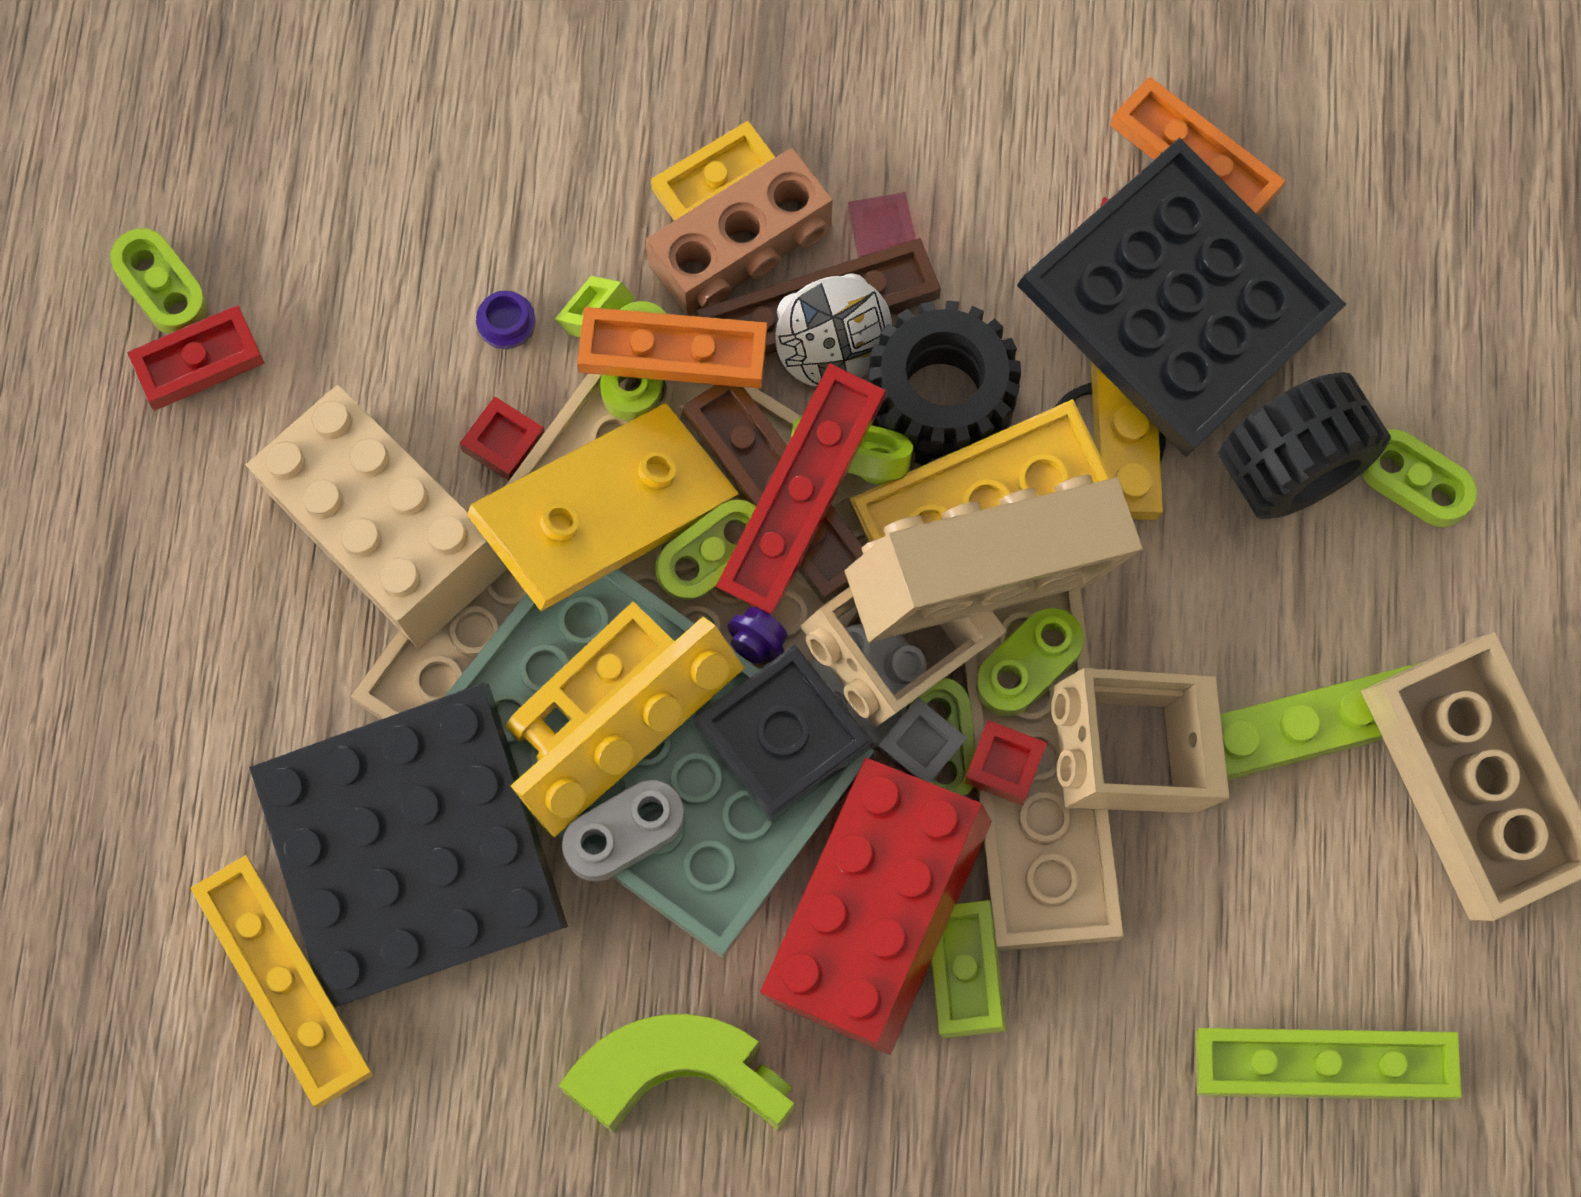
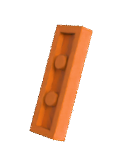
[1110,76,1286,216]
[577,307,767,389]

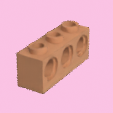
[645,147,833,316]

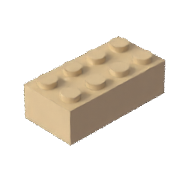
[245,384,508,650]
[845,475,1143,643]
[1361,632,1581,921]

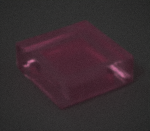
[848,192,916,258]

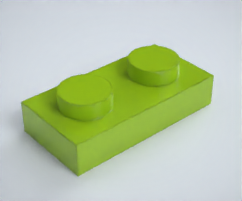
[932,900,1007,1039]

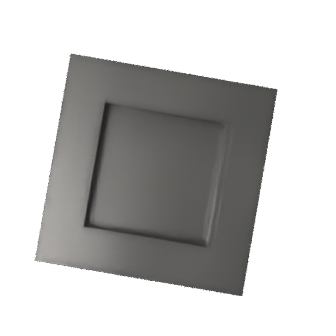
[875,697,967,783]

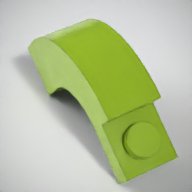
[558,1014,794,1132]

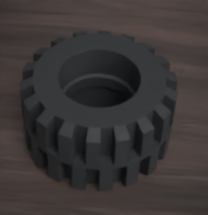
[868,300,1021,465]
[1218,372,1391,519]

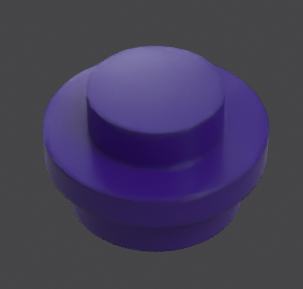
[476,290,536,349]
[727,607,788,664]

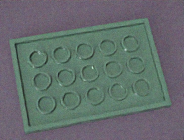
[445,569,874,959]

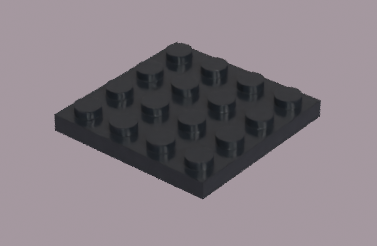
[1017,137,1347,457]
[249,683,568,1007]

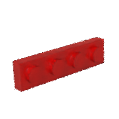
[716,363,886,617]

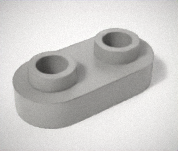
[562,780,684,881]

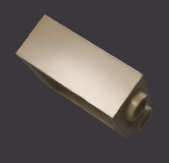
[800,588,1007,728]
[1051,668,1229,813]

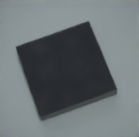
[694,645,873,823]

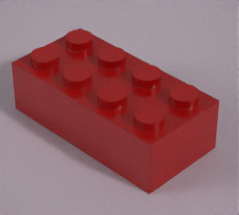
[760,757,992,1055]

